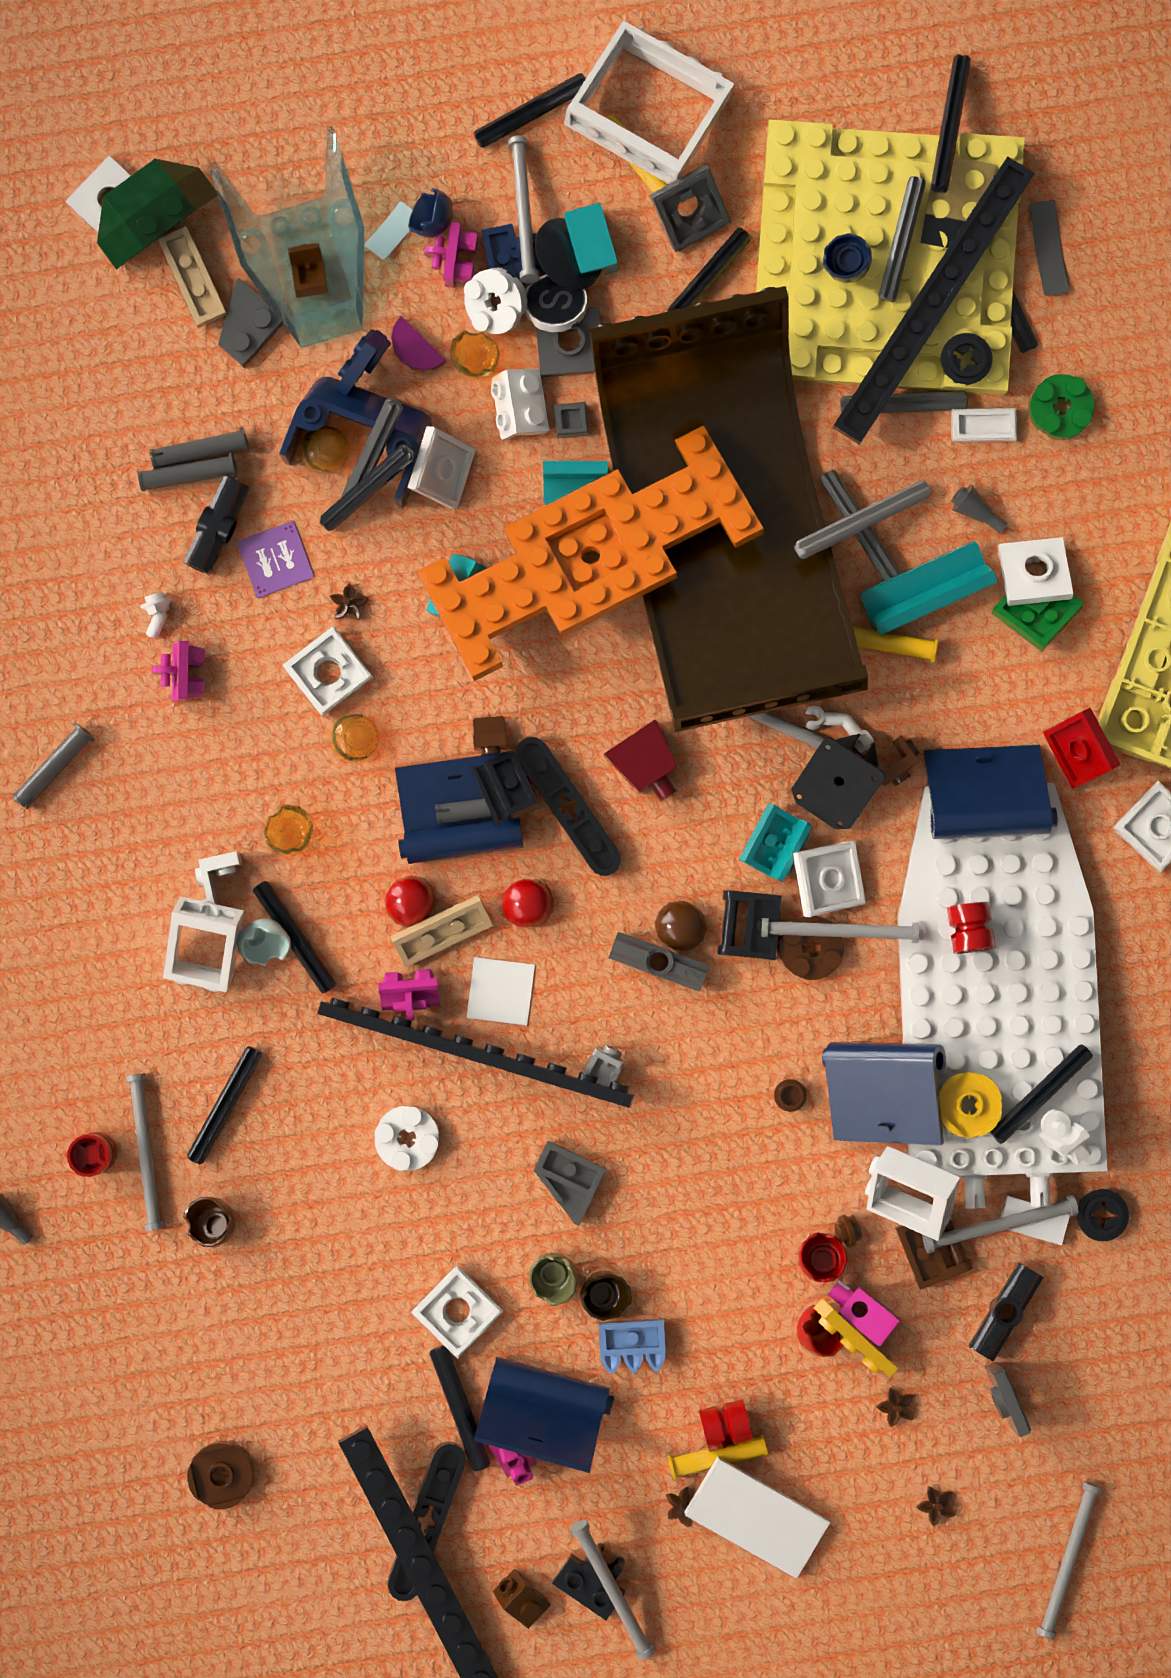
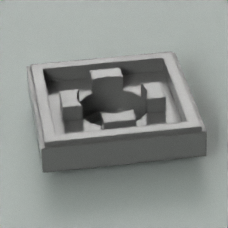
[649,164,731,252]
[536,307,600,378]
[985,1362,1031,1437]

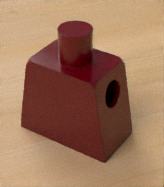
[604,720,677,802]

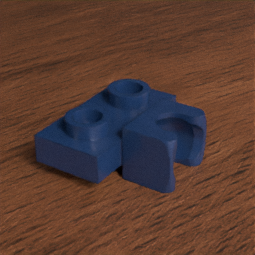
[481,224,543,294]
[336,329,391,396]

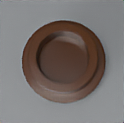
[774,1079,807,1112]
[835,1215,862,1247]

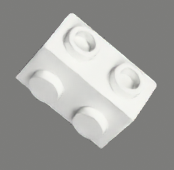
[491,369,550,440]

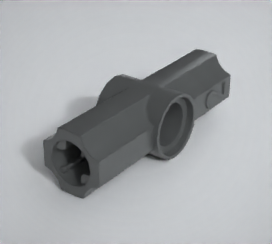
[608,932,709,992]

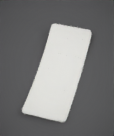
[364,202,412,259]

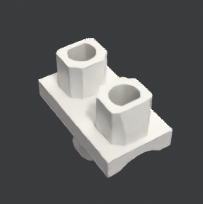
[1038,1109,1092,1165]

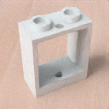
[163,896,244,992]
[865,1146,960,1241]

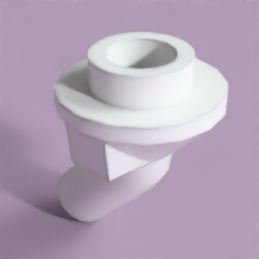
[140,592,172,639]

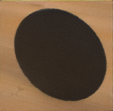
[535,218,601,290]

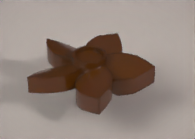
[330,583,368,621]
[876,1387,913,1427]
[666,1486,693,1527]
[916,1486,955,1526]

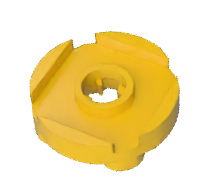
[939,1072,1002,1139]

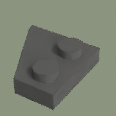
[218,278,286,368]
[533,1141,606,1226]

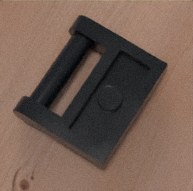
[717,890,782,960]

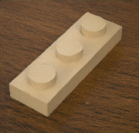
[158,226,227,328]
[390,895,493,967]

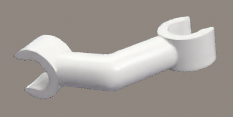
[805,706,874,753]

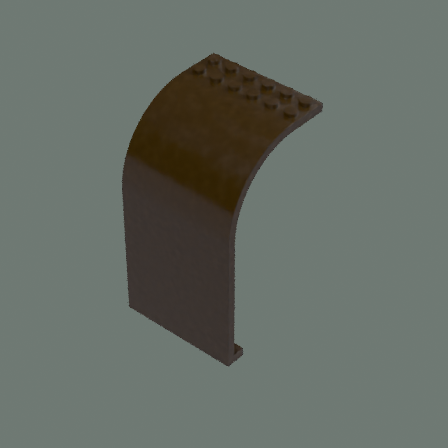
[589,286,868,732]

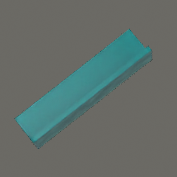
[860,541,998,635]

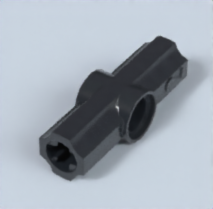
[183,476,250,575]
[968,1262,1044,1361]

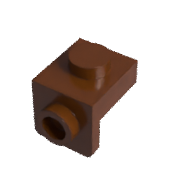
[288,243,328,298]
[473,716,507,755]
[882,736,920,787]
[493,1569,551,1629]

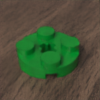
[1028,374,1094,440]

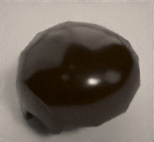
[580,1271,632,1321]

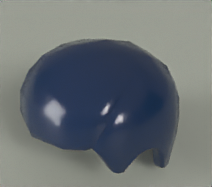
[408,188,453,238]
[823,233,872,283]

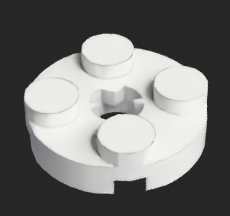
[464,268,527,334]
[375,1106,440,1171]

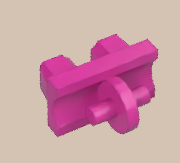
[424,222,478,288]
[152,640,205,702]
[379,969,440,1020]
[489,1445,537,1486]

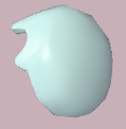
[237,918,291,966]

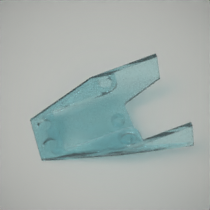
[209,126,365,348]

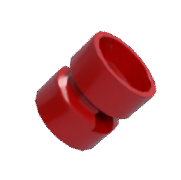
[947,902,996,954]
[67,1132,117,1177]
[699,1399,754,1452]

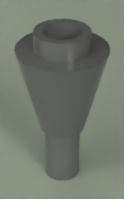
[951,485,1007,533]
[0,1193,33,1245]

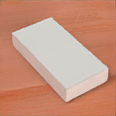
[951,408,1017,443]
[1000,1195,1070,1246]

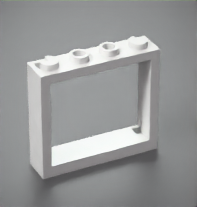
[564,20,734,184]

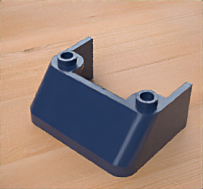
[279,377,433,508]

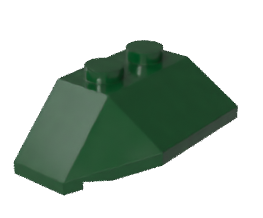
[97,158,219,270]

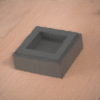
[554,402,589,438]

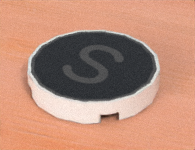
[525,274,587,333]

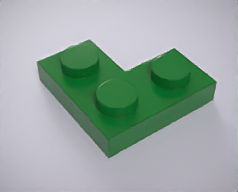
[992,594,1084,652]

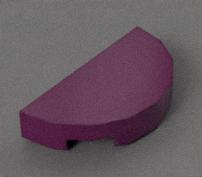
[391,316,446,371]

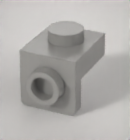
[583,1045,626,1087]

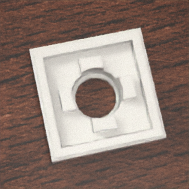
[65,156,131,233]
[998,537,1073,606]
[283,626,373,717]
[411,1265,504,1358]

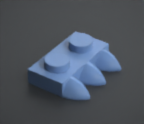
[599,1319,666,1374]

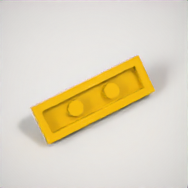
[814,1298,898,1378]

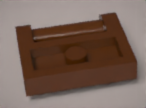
[895,1214,973,1290]

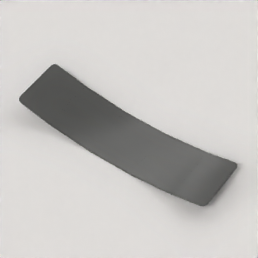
[1030,200,1069,296]

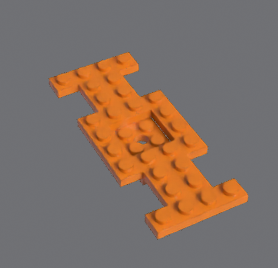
[417,425,764,681]

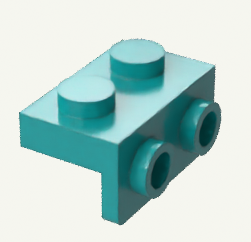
[739,803,812,882]

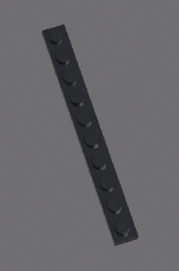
[832,156,1035,445]
[317,997,635,1108]
[338,1425,498,1678]

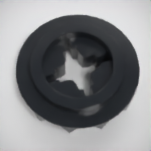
[940,333,993,386]
[1077,1189,1129,1241]

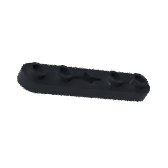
[516,737,620,876]
[387,1441,466,1601]

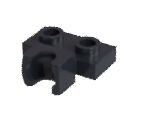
[552,1543,625,1620]

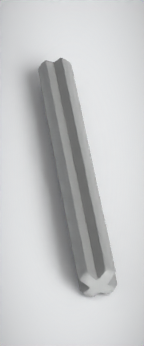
[794,481,931,559]

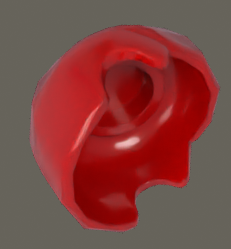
[384,875,436,927]
[501,879,554,928]
[798,1232,848,1283]
[797,1305,844,1357]

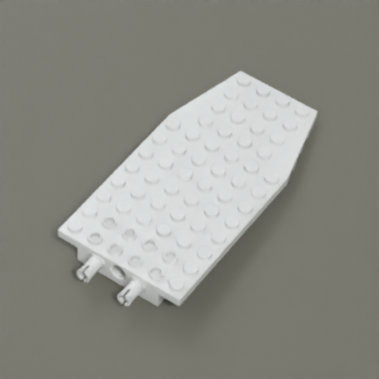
[897,783,1107,1209]

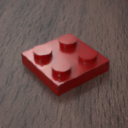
[1043,707,1121,789]

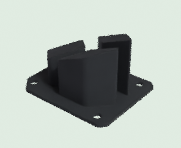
[791,734,885,829]

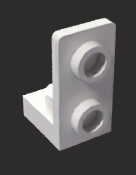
[195,851,243,905]

